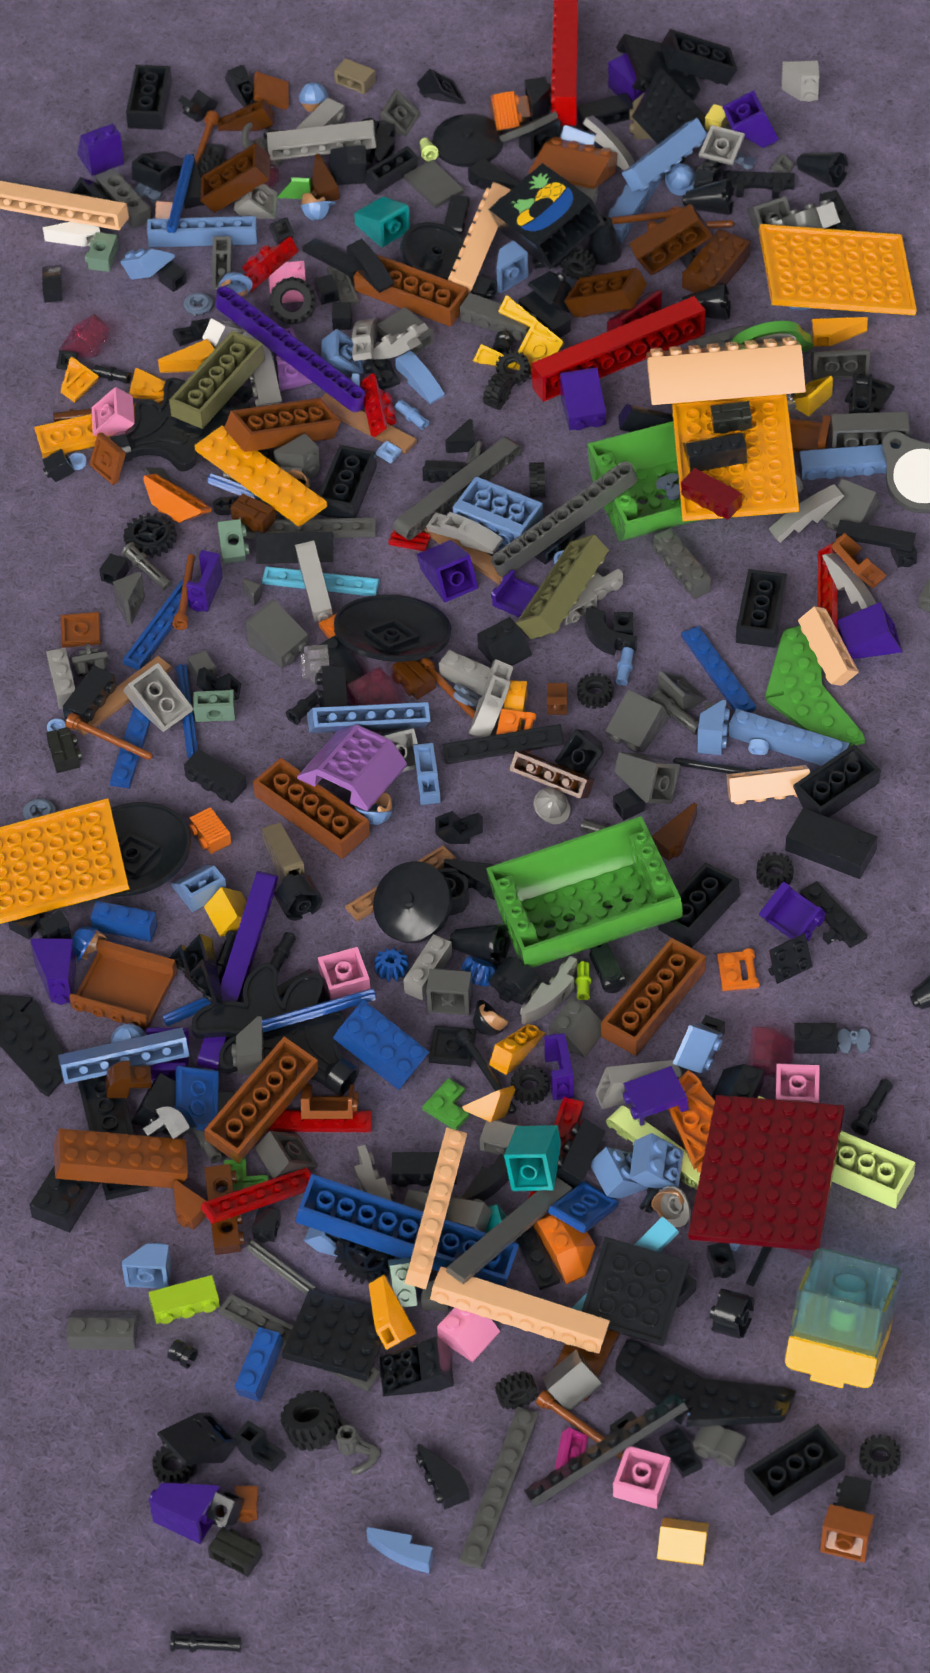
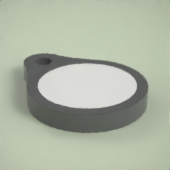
[881,432,930,513]

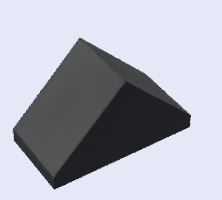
[445,419,475,453]

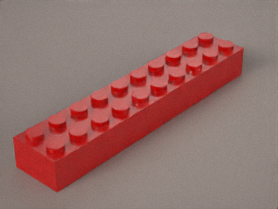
[551,0,578,126]
[532,296,705,402]

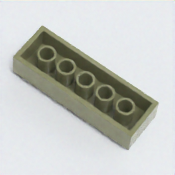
[169,331,265,429]
[516,534,609,639]

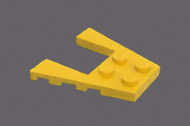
[473,295,564,373]

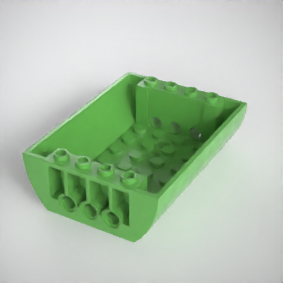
[587,421,700,542]
[486,816,683,968]

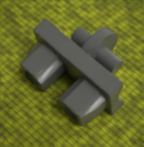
[72,643,108,677]

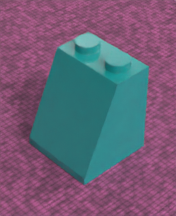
[354,197,410,248]
[504,1125,561,1191]

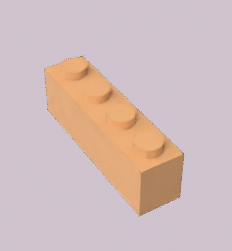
[798,606,859,686]
[726,765,810,804]

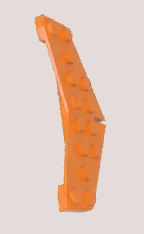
[668,1070,715,1173]

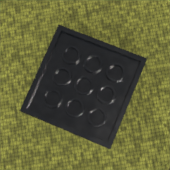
[632,68,706,164]
[582,1236,690,1347]
[282,1289,382,1381]

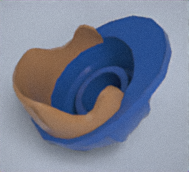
[72,927,107,962]

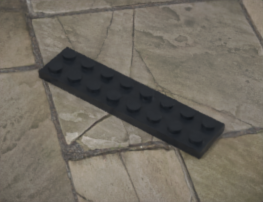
[77,1075,148,1200]

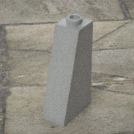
[295,540,333,622]
[595,1060,683,1109]

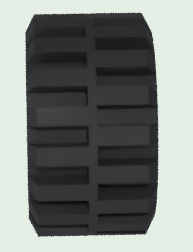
[269,277,316,325]
[280,1390,342,1451]

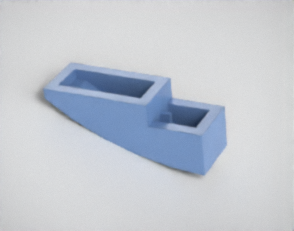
[396,350,445,404]
[413,743,441,805]
[366,1527,433,1573]

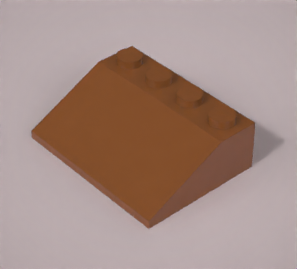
[529,137,618,189]

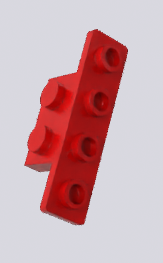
[242,237,298,292]
[360,373,397,437]

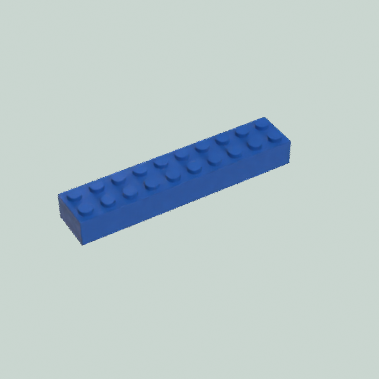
[295,1174,519,1287]

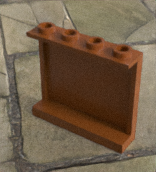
[69,939,177,1029]

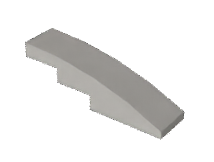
[583,116,635,171]
[769,484,844,543]
[823,553,876,609]

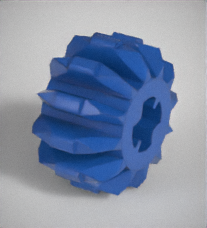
[374,947,409,983]
[461,956,497,987]

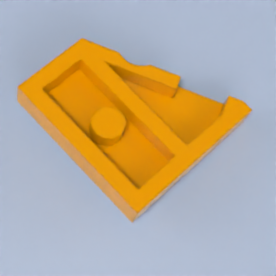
[60,357,99,403]
[129,368,165,400]

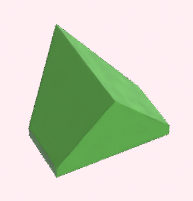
[277,178,312,199]

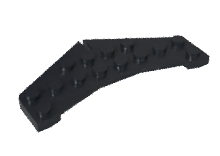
[0,995,64,1097]
[615,1339,796,1427]

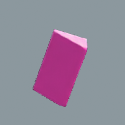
[555,1427,588,1469]

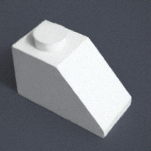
[202,318,243,349]

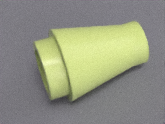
[420,138,438,161]

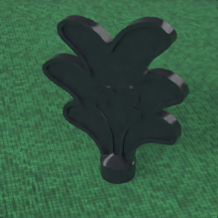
[108,377,243,472]
[192,963,359,1096]

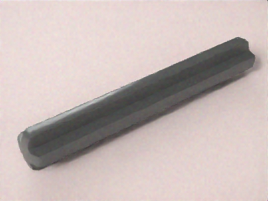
[247,1240,316,1295]

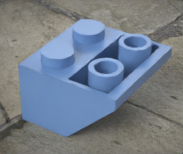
[698,700,730,755]
[171,864,226,912]
[629,1133,683,1189]
[590,1147,648,1199]

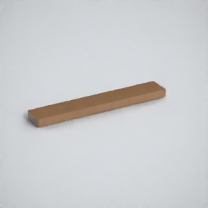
[321,393,417,454]
[422,528,503,585]
[76,656,172,736]
[345,845,456,922]

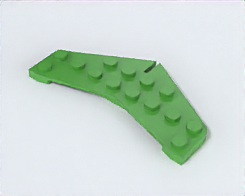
[765,626,865,747]

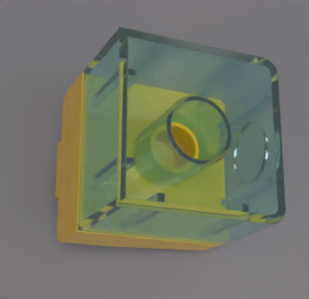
[785,1248,902,1389]

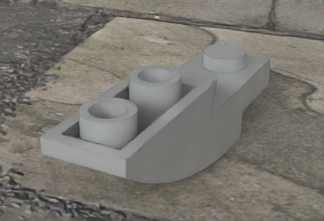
[352,318,378,361]
[371,323,428,359]
[426,512,503,554]
[564,569,623,625]
[468,659,513,738]
[520,956,577,1025]
[354,1145,394,1201]

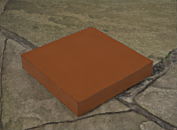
[254,71,289,109]
[89,432,126,485]
[61,612,101,648]

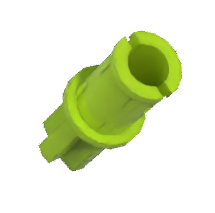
[575,961,592,1000]

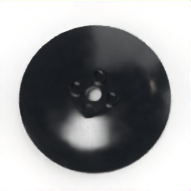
[334,595,451,662]
[106,802,191,897]

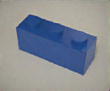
[90,901,157,942]
[235,1327,284,1402]

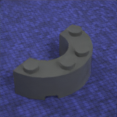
[767,198,840,228]

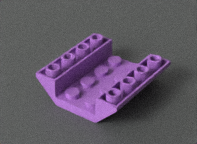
[297,724,407,811]

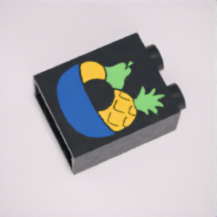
[488,163,604,270]

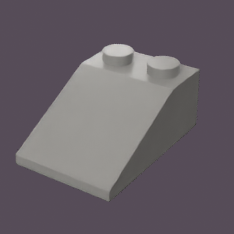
[123,663,194,732]

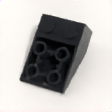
[132,151,183,192]
[379,1336,454,1397]
[157,1413,236,1465]

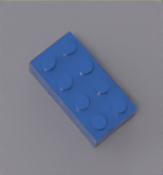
[333,1000,429,1090]

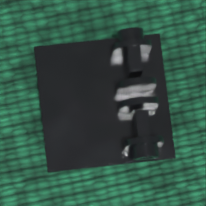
[768,933,813,984]

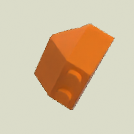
[143,473,212,523]
[533,1213,595,1284]

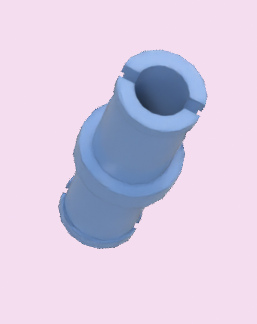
[395,399,429,430]
[615,647,634,686]

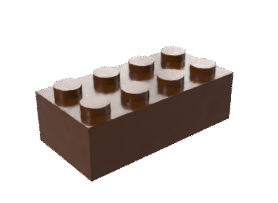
[200,143,270,213]
[629,204,713,275]
[682,229,751,293]
[564,267,648,318]

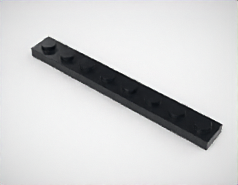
[524,1393,688,1507]

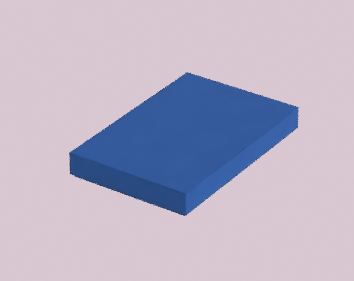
[176,1066,219,1131]
[548,1181,619,1233]

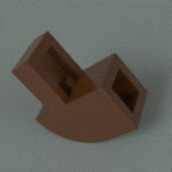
[547,683,567,715]
[105,1061,152,1098]

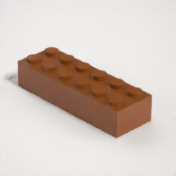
[354,254,468,327]
[224,398,341,452]
[253,758,370,859]
[601,938,706,1056]
[204,1037,318,1164]
[54,1128,188,1189]

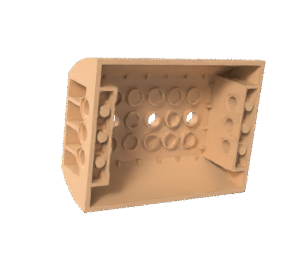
[647,337,805,405]

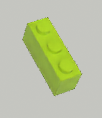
[148,1275,220,1324]

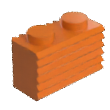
[491,91,522,131]
[188,807,231,854]

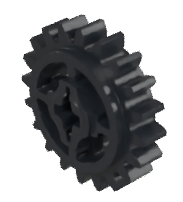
[123,513,177,558]
[334,1238,395,1285]

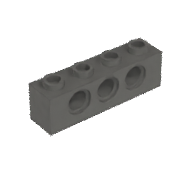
[95,167,152,229]

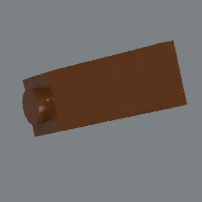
[217,98,275,131]
[311,153,340,201]
[651,802,697,861]

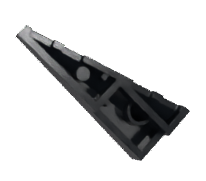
[169,933,223,1008]

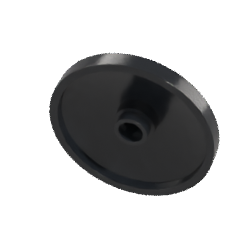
[433,114,504,167]
[400,222,466,280]
[373,861,452,943]

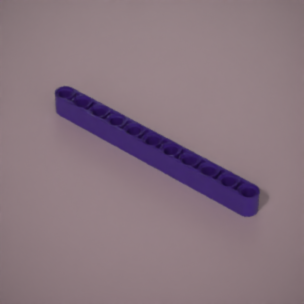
[215,286,365,412]
[197,871,278,1071]

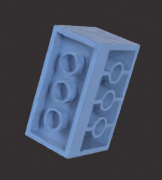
[453,477,543,550]

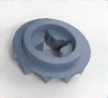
[184,293,213,316]
[23,799,55,820]

